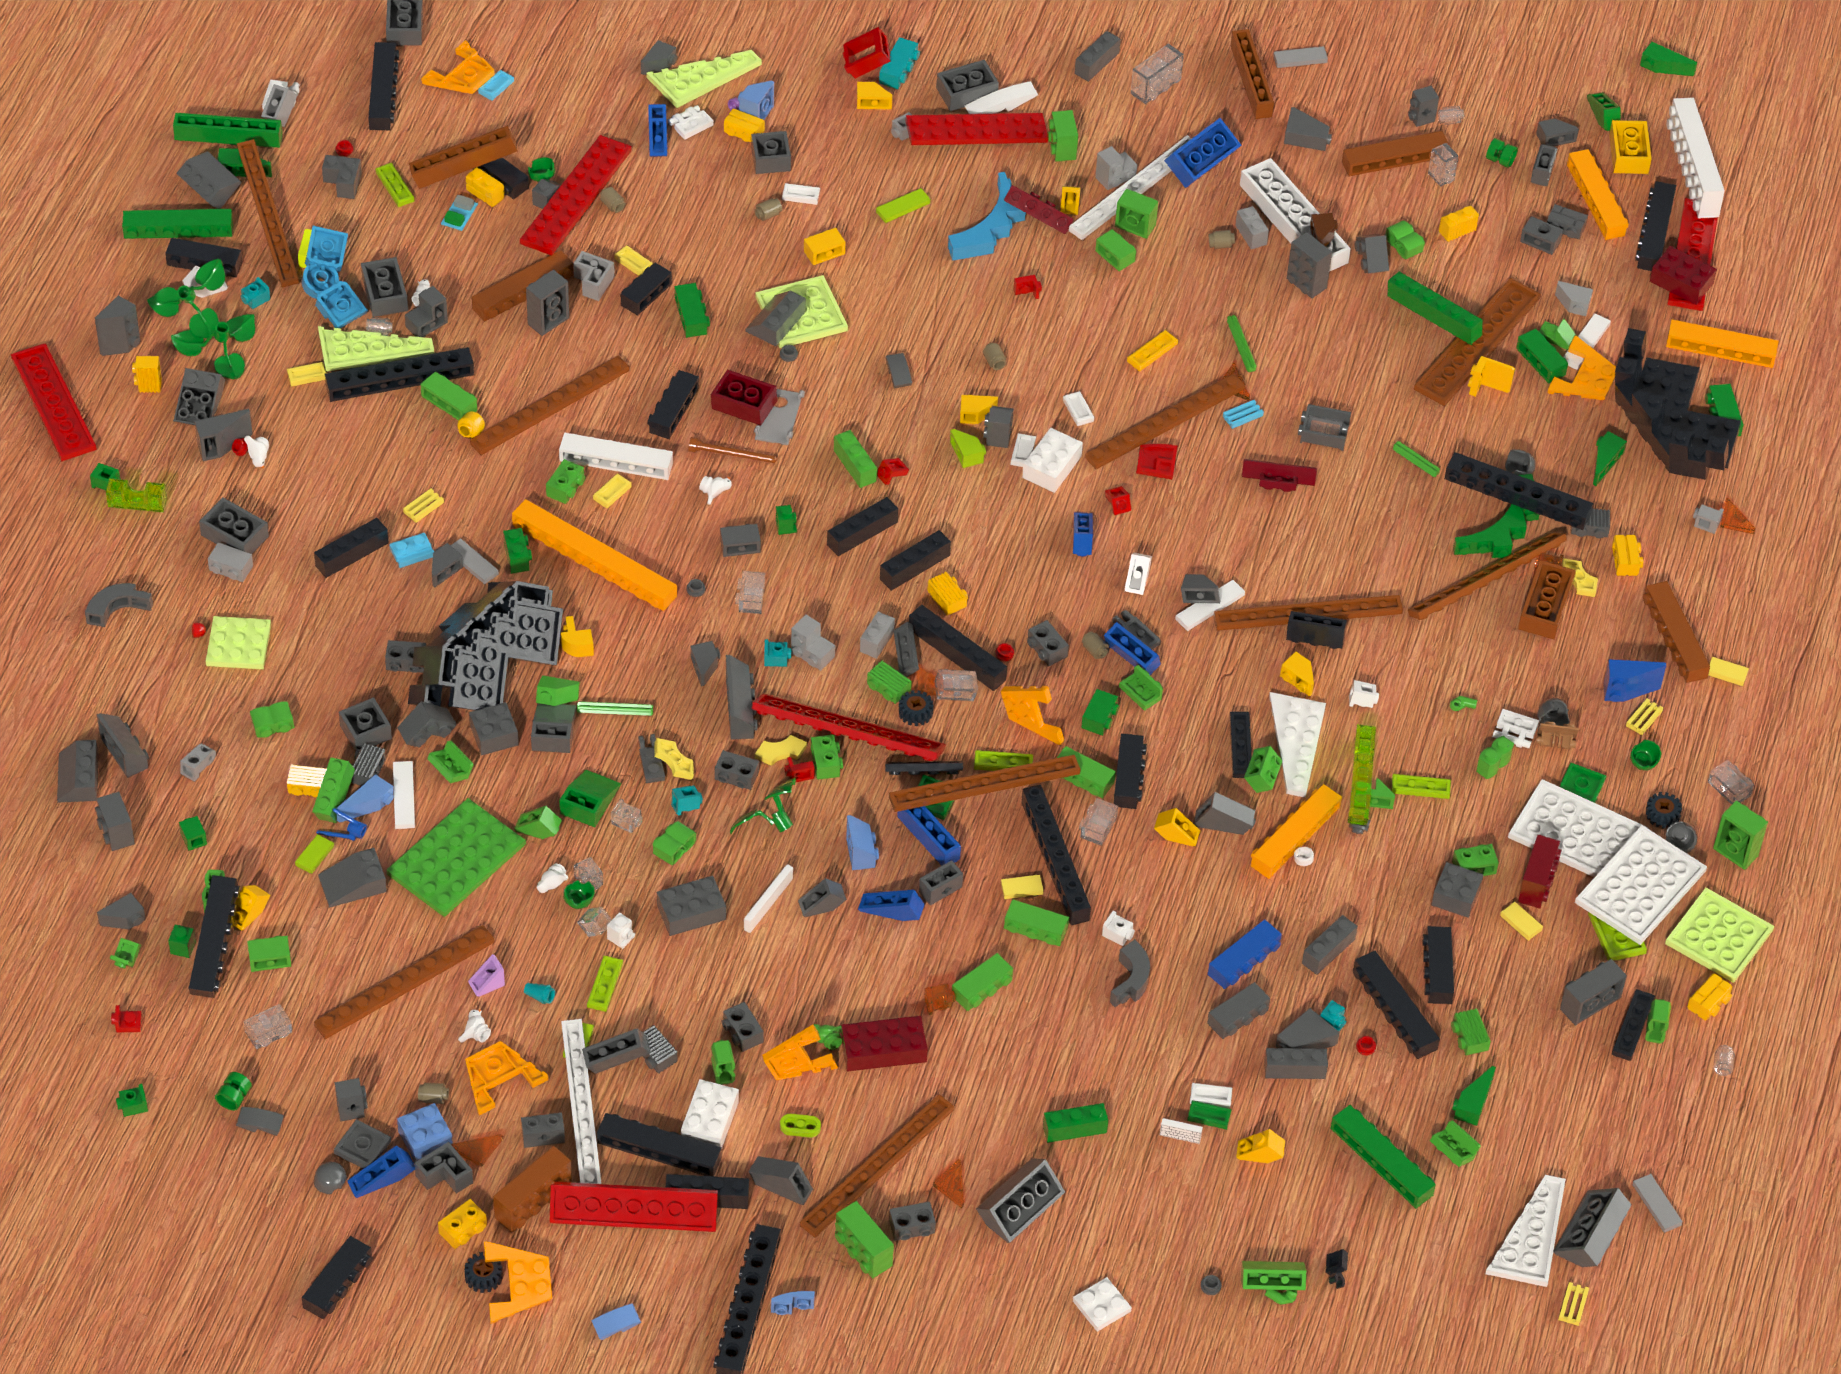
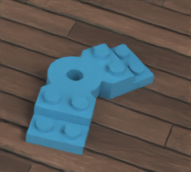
[301,226,368,328]

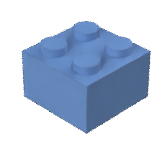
[397,1103,453,1162]

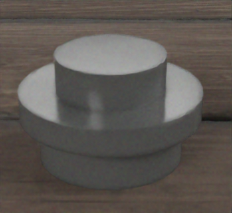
[780,345,798,362]
[686,579,705,597]
[1200,1275,1222,1295]

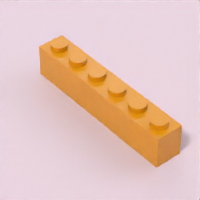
[1567,149,1628,240]
[1666,319,1779,368]
[1251,784,1342,879]

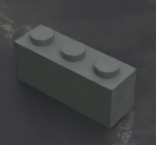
[1074,31,1121,82]
[1302,915,1358,975]
[1207,982,1270,1039]
[582,1028,651,1074]
[1264,1048,1328,1079]

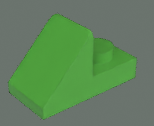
[1539,319,1577,350]
[1354,778,1395,809]

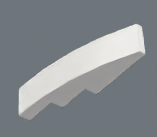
[965,81,1038,114]

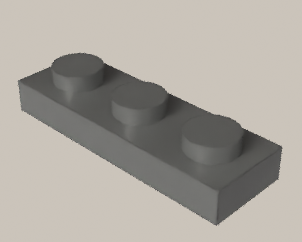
[894,622,919,677]

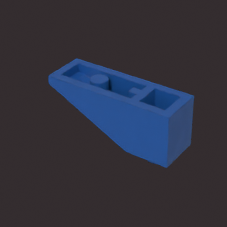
[648,104,667,157]
[1073,512,1093,557]
[858,890,925,921]
[347,1146,415,1198]

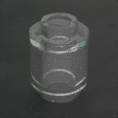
[1438,106,1464,125]
[366,317,393,336]
[1713,1045,1735,1076]

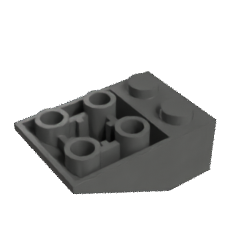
[173,368,225,425]
[195,409,252,461]
[531,703,576,753]

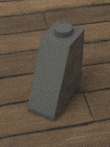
[1284,107,1332,151]
[1193,792,1256,835]
[1275,1008,1340,1049]
[749,1156,813,1205]

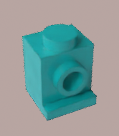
[240,277,270,309]
[764,639,791,667]
[671,785,703,815]
[1320,1000,1347,1032]

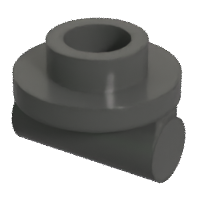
[1349,816,1370,835]

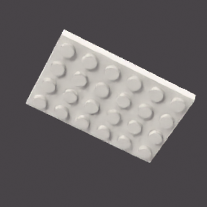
[1508,779,1648,877]
[1575,825,1707,945]

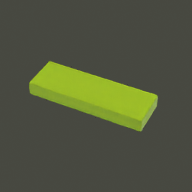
[375,163,415,207]
[876,188,931,223]
[974,750,1033,771]
[1391,774,1451,799]
[587,956,623,1012]

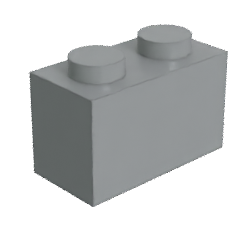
[261,84,297,127]
[1235,206,1269,249]
[208,542,253,582]
[860,612,895,659]

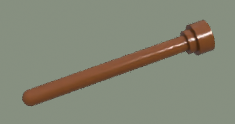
[688,437,777,463]

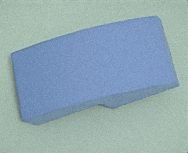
[771,1291,815,1315]
[591,1304,641,1340]

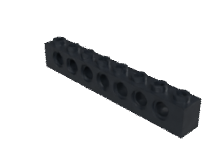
[325,347,474,402]
[1444,452,1593,530]
[1021,784,1091,926]
[713,1224,781,1374]

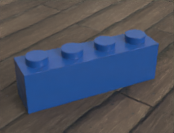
[897,806,961,866]
[1208,919,1282,989]

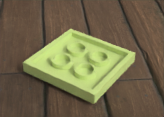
[206,616,271,669]

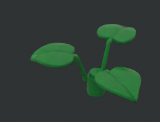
[147,259,225,339]
[171,314,255,379]
[730,777,796,834]

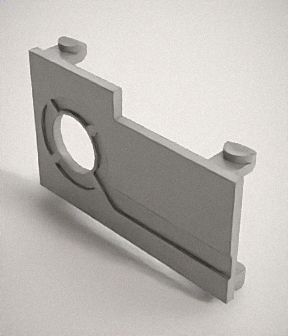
[754,389,805,445]

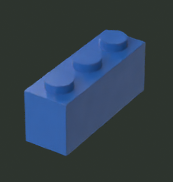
[1104,622,1161,676]

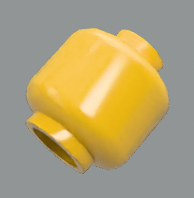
[457,411,485,439]

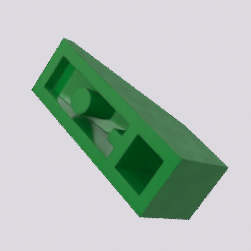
[1640,42,1698,76]
[1587,92,1621,131]
[218,148,272,177]
[1593,431,1627,486]
[1452,1066,1496,1126]

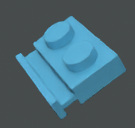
[389,532,434,568]

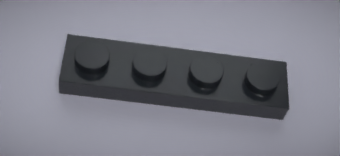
[1229,712,1252,778]
[885,761,963,775]
[1612,989,1655,1061]

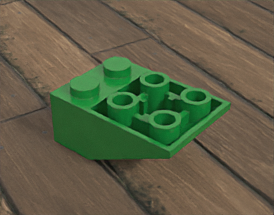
[559,770,621,828]

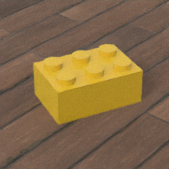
[1609,120,1652,174]

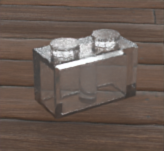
[1428,143,1459,187]
[735,571,765,614]
[934,669,978,701]
[1708,760,1754,805]
[1079,798,1118,846]
[244,1004,292,1050]

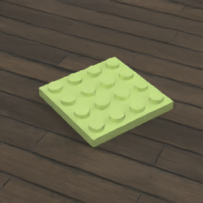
[755,275,848,348]
[1665,888,1774,983]

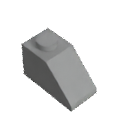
[1555,281,1593,316]

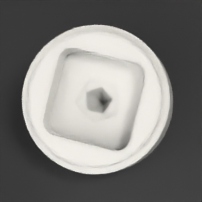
[1294,847,1314,866]

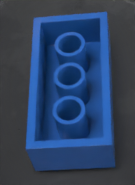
[1164,118,1242,188]

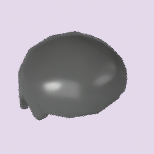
[313,1161,347,1194]

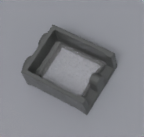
[1298,404,1351,451]

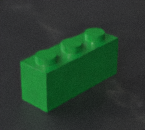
[674,283,710,338]
[1516,328,1568,384]
[1705,384,1744,437]
[1043,1103,1108,1143]

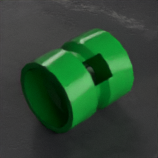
[1486,138,1518,168]
[215,1072,252,1111]

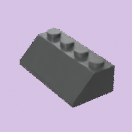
[726,655,757,740]
[976,1158,1065,1243]
[1553,1188,1632,1267]

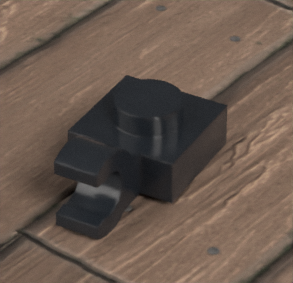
[1325,1249,1348,1289]

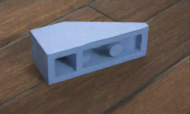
[337,774,394,823]

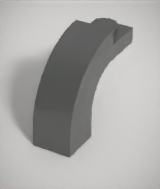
[85,583,153,627]
[1110,939,1150,1007]

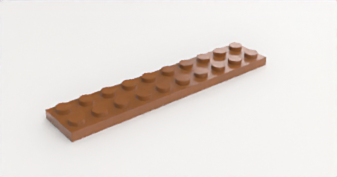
[1414,278,1541,407]

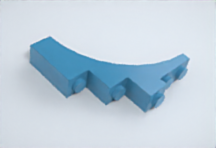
[948,172,1026,261]

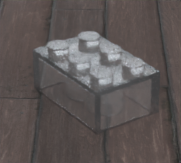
[1131,43,1184,104]

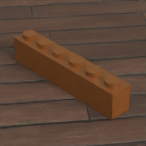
[1230,29,1274,119]
[409,125,518,189]
[1342,131,1450,177]
[471,250,574,322]
[1643,581,1710,683]

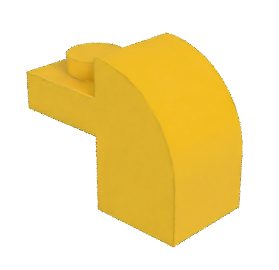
[560,616,594,657]

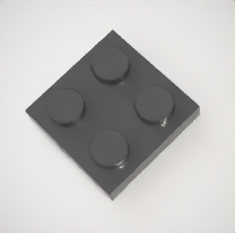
[334,1119,391,1169]

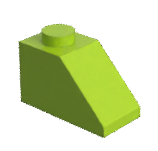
[950,429,986,468]

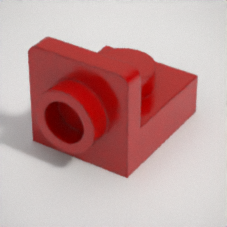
[1013,274,1042,299]
[877,458,909,485]
[1105,486,1131,515]
[784,757,814,782]
[111,1005,142,1033]

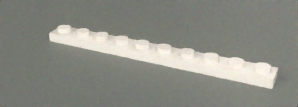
[1069,135,1192,240]
[561,1019,601,1184]

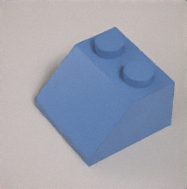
[738,81,774,120]
[846,815,879,870]

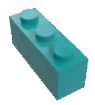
[879,37,920,89]

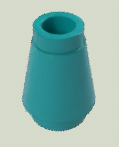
[524,982,555,1004]

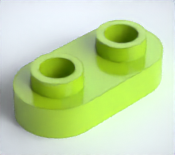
[780,1114,821,1137]

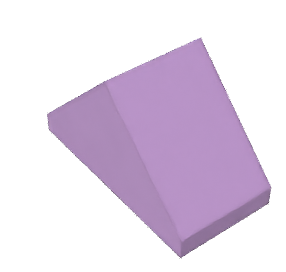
[468,954,505,997]

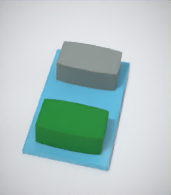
[441,195,478,231]

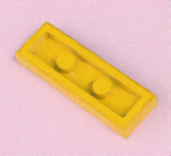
[1127,330,1178,372]

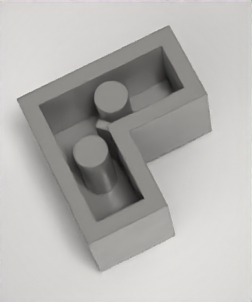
[1095,146,1137,190]
[574,251,615,301]
[791,615,835,671]

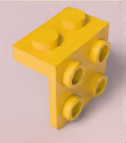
[1468,356,1515,397]

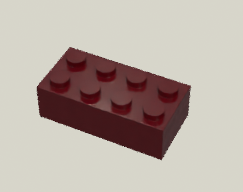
[841,1015,928,1072]

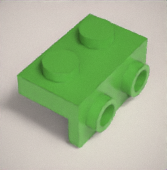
[1119,665,1163,711]
[427,741,473,783]
[1430,1120,1481,1167]

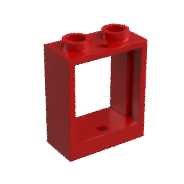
[843,27,891,79]

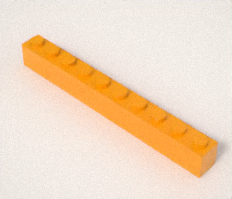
[512,499,677,611]

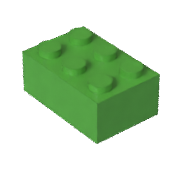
[1713,800,1768,870]
[835,1201,894,1279]

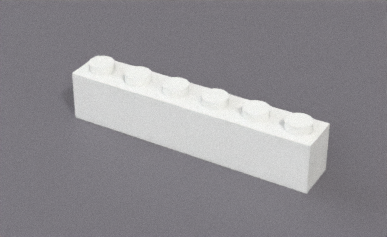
[559,433,673,480]

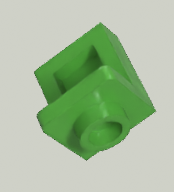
[110,938,141,969]

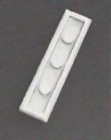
[1564,314,1611,370]
[1175,580,1245,631]
[393,761,415,829]
[744,864,793,933]

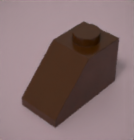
[1310,213,1338,247]

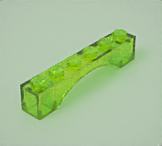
[1348,724,1376,825]

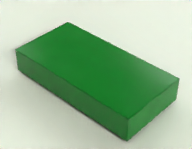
[1187,1100,1232,1130]

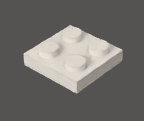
[1073,1277,1132,1331]

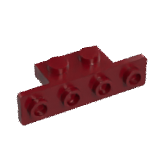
[1004,185,1073,234]
[1242,459,1317,492]

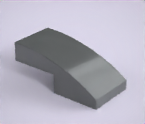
[885,353,912,388]
[236,1107,284,1136]

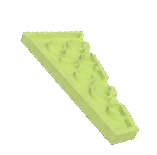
[646,50,762,108]
[318,326,435,371]

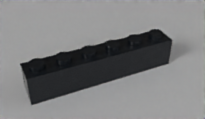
[368,42,399,131]
[1635,181,1677,271]
[909,605,1007,691]
[188,875,240,998]
[1353,951,1440,1059]
[597,1113,722,1176]

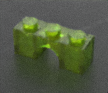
[106,478,167,513]

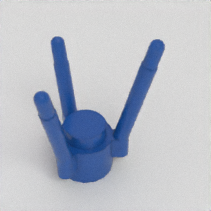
[316,808,367,841]

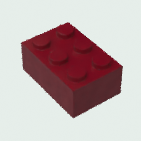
[1649,246,1717,305]
[710,369,778,426]
[1518,835,1562,909]

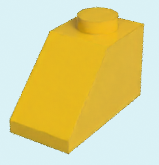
[857,82,892,109]
[1060,186,1080,215]
[1154,808,1201,846]

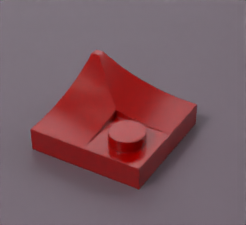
[1136,444,1178,480]

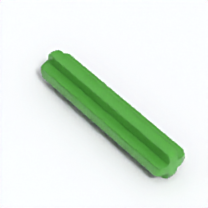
[1393,441,1440,477]

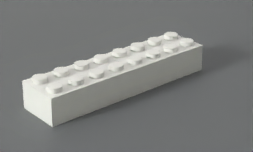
[1666,98,1725,218]
[1240,158,1351,272]

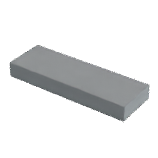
[1273,46,1328,68]
[451,538,499,584]
[1632,1174,1682,1233]

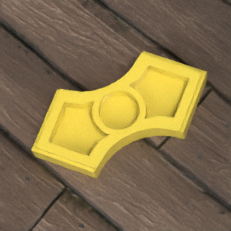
[1561,558,1598,597]
[755,735,807,766]
[654,738,694,780]

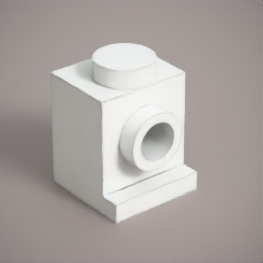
[1349,680,1379,708]
[1102,911,1135,946]
[607,912,635,949]

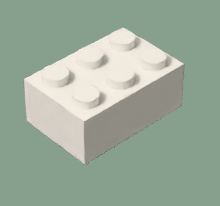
[1022,428,1083,493]
[681,1079,739,1147]

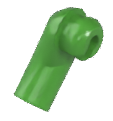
[1450,696,1478,711]
[1265,1290,1297,1305]

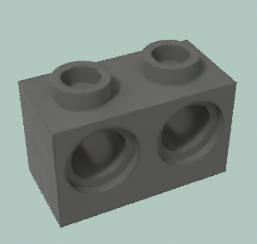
[1027,620,1069,666]
[385,640,426,673]
[715,750,759,790]
[721,1002,764,1052]
[889,1202,936,1241]

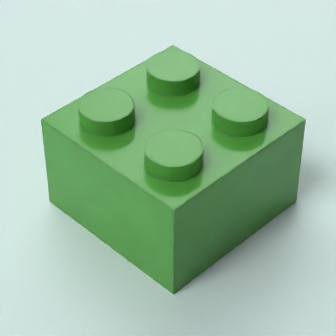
[1047,110,1078,162]
[1115,188,1158,239]

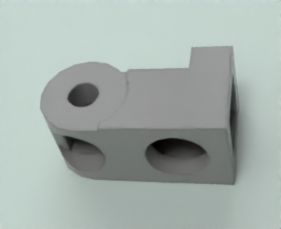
[180,743,216,782]

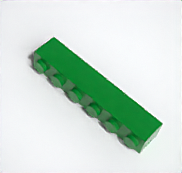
[173,113,283,148]
[122,209,233,239]
[1387,271,1483,345]
[1330,1105,1436,1209]

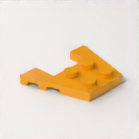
[421,40,495,94]
[1547,336,1616,400]
[1000,686,1064,745]
[762,1024,838,1080]
[465,1041,548,1116]
[483,1242,552,1324]

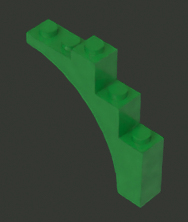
[1453,474,1539,558]

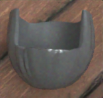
[1505,449,1536,475]
[1537,698,1570,726]
[1666,821,1698,853]

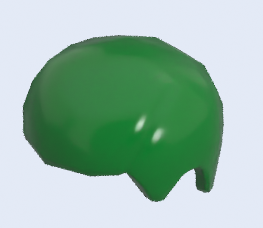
[528,157,555,182]
[1630,740,1662,771]
[563,880,595,909]

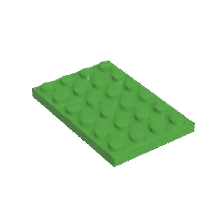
[386,798,526,917]

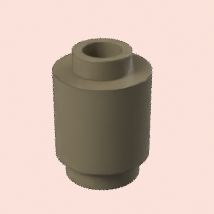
[600,187,626,213]
[755,198,782,221]
[1208,230,1235,249]
[983,343,1006,370]
[1082,631,1109,659]
[418,1082,449,1104]

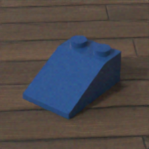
[1603,659,1666,702]

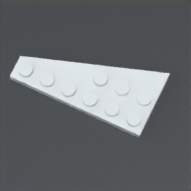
[1269,692,1326,798]
[1485,1175,1566,1287]

